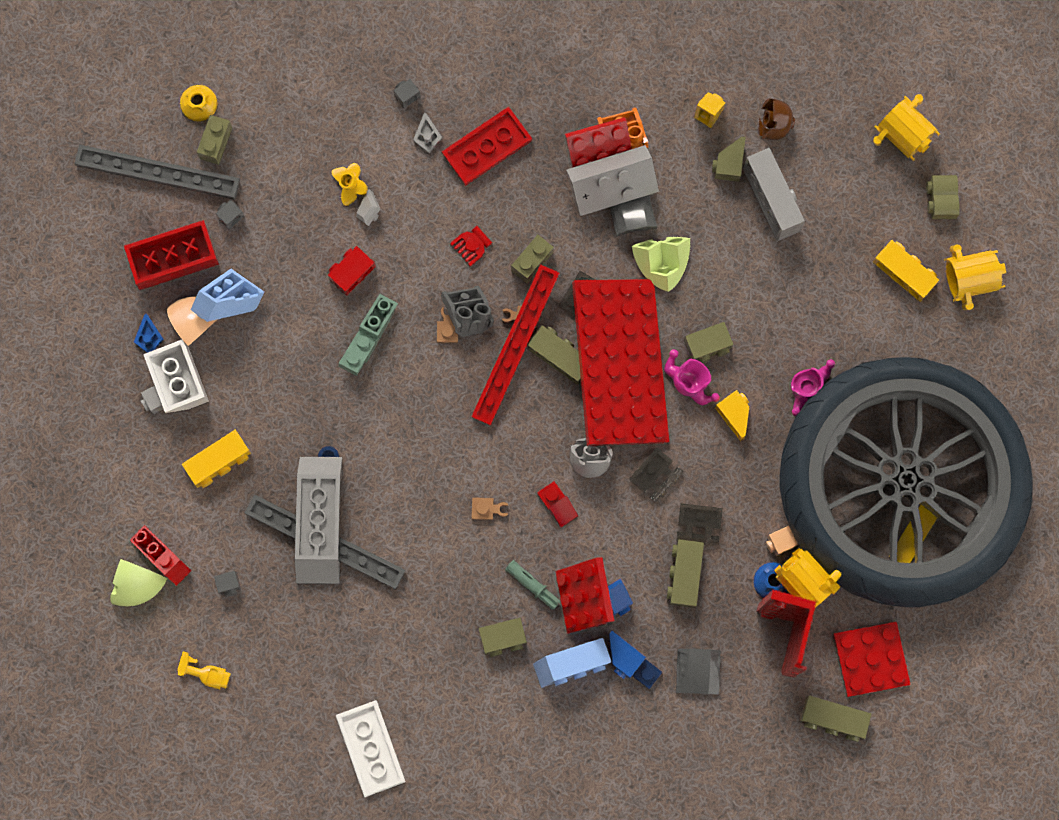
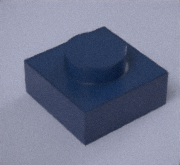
[633,659,662,689]

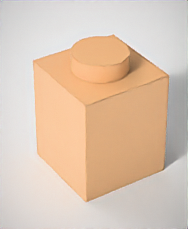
[766,526,799,556]

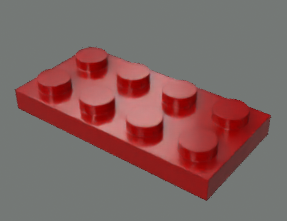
[442,106,532,186]

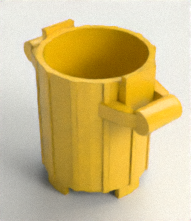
[873,94,940,161]
[944,244,1006,310]
[774,548,841,607]

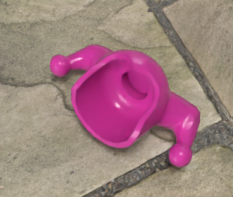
[664,349,720,406]
[791,359,836,416]

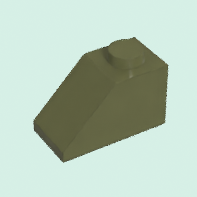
[712,137,746,182]

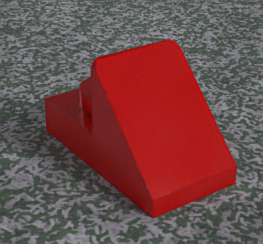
[537,481,578,528]

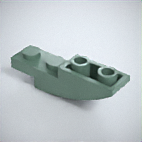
[338,294,398,376]

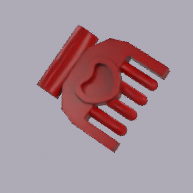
[450,226,492,267]

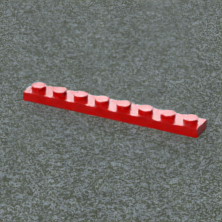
[471,264,560,426]

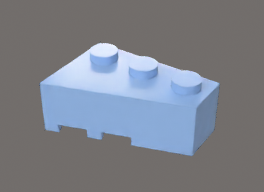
[190,269,264,322]
[533,638,611,688]

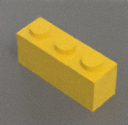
[873,240,939,302]
[182,429,251,488]

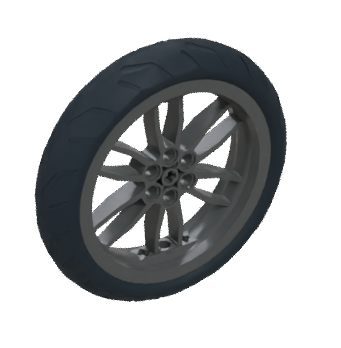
[779,357,1033,608]

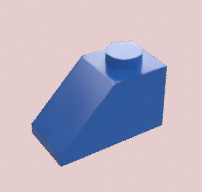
[608,579,633,617]
[609,631,646,679]

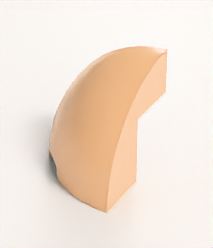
[167,297,218,346]

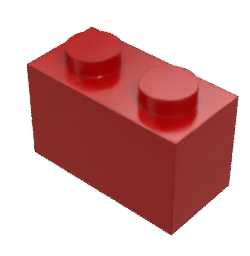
[328,246,376,296]

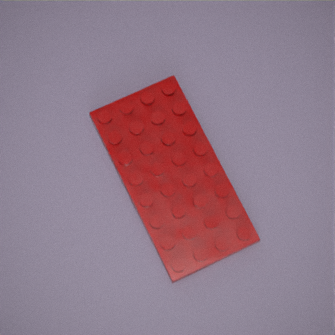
[572,279,669,446]

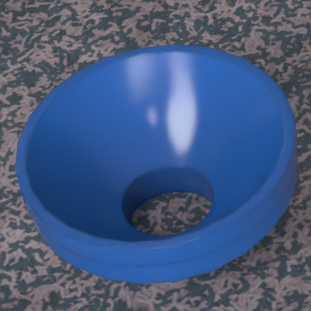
[754,562,789,598]

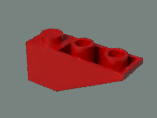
[130,525,192,586]

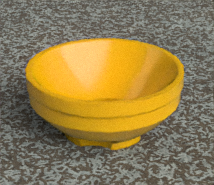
[180,85,218,121]

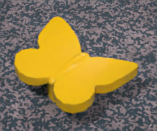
[332,163,368,206]

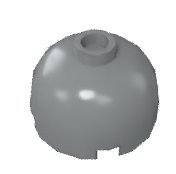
[570,438,613,478]

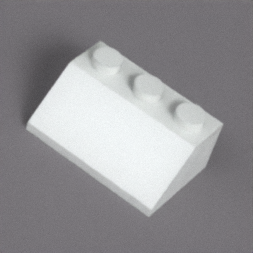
[144,340,209,413]

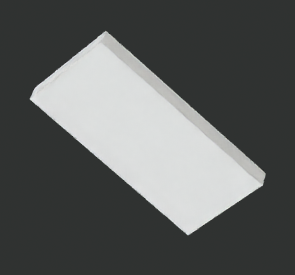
[336,700,405,797]

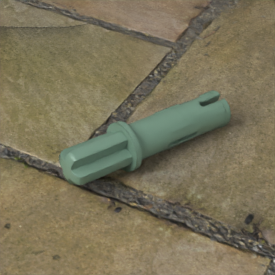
[505,560,560,609]

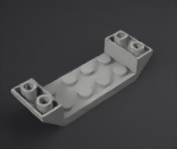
[295,457,342,584]

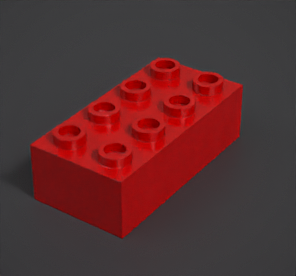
[124,220,219,290]

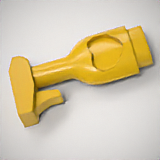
[177,652,231,690]

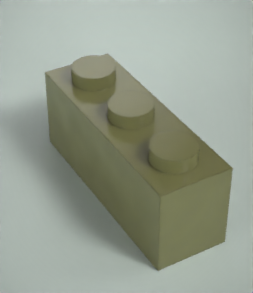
[527,325,581,385]
[666,539,704,608]
[800,696,872,742]

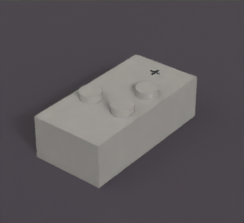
[567,145,659,216]
[743,148,805,241]

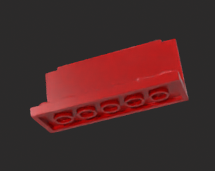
[756,590,817,678]

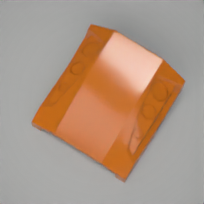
[597,108,648,149]

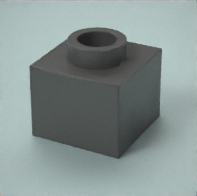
[394,79,420,108]
[216,200,244,230]
[214,571,241,597]

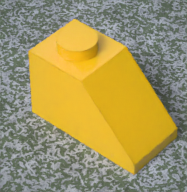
[694,92,726,128]
[715,390,749,441]

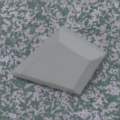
[413,113,442,153]
[356,189,380,226]

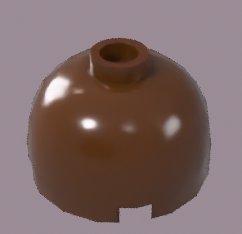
[758,98,795,140]

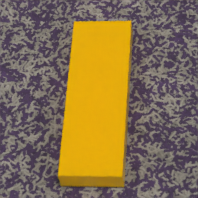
[889,505,937,563]

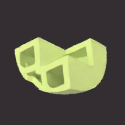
[632,237,690,292]
[110,559,167,606]

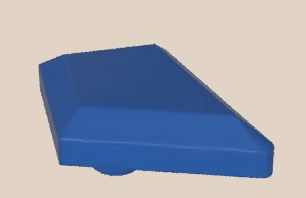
[134,314,164,353]

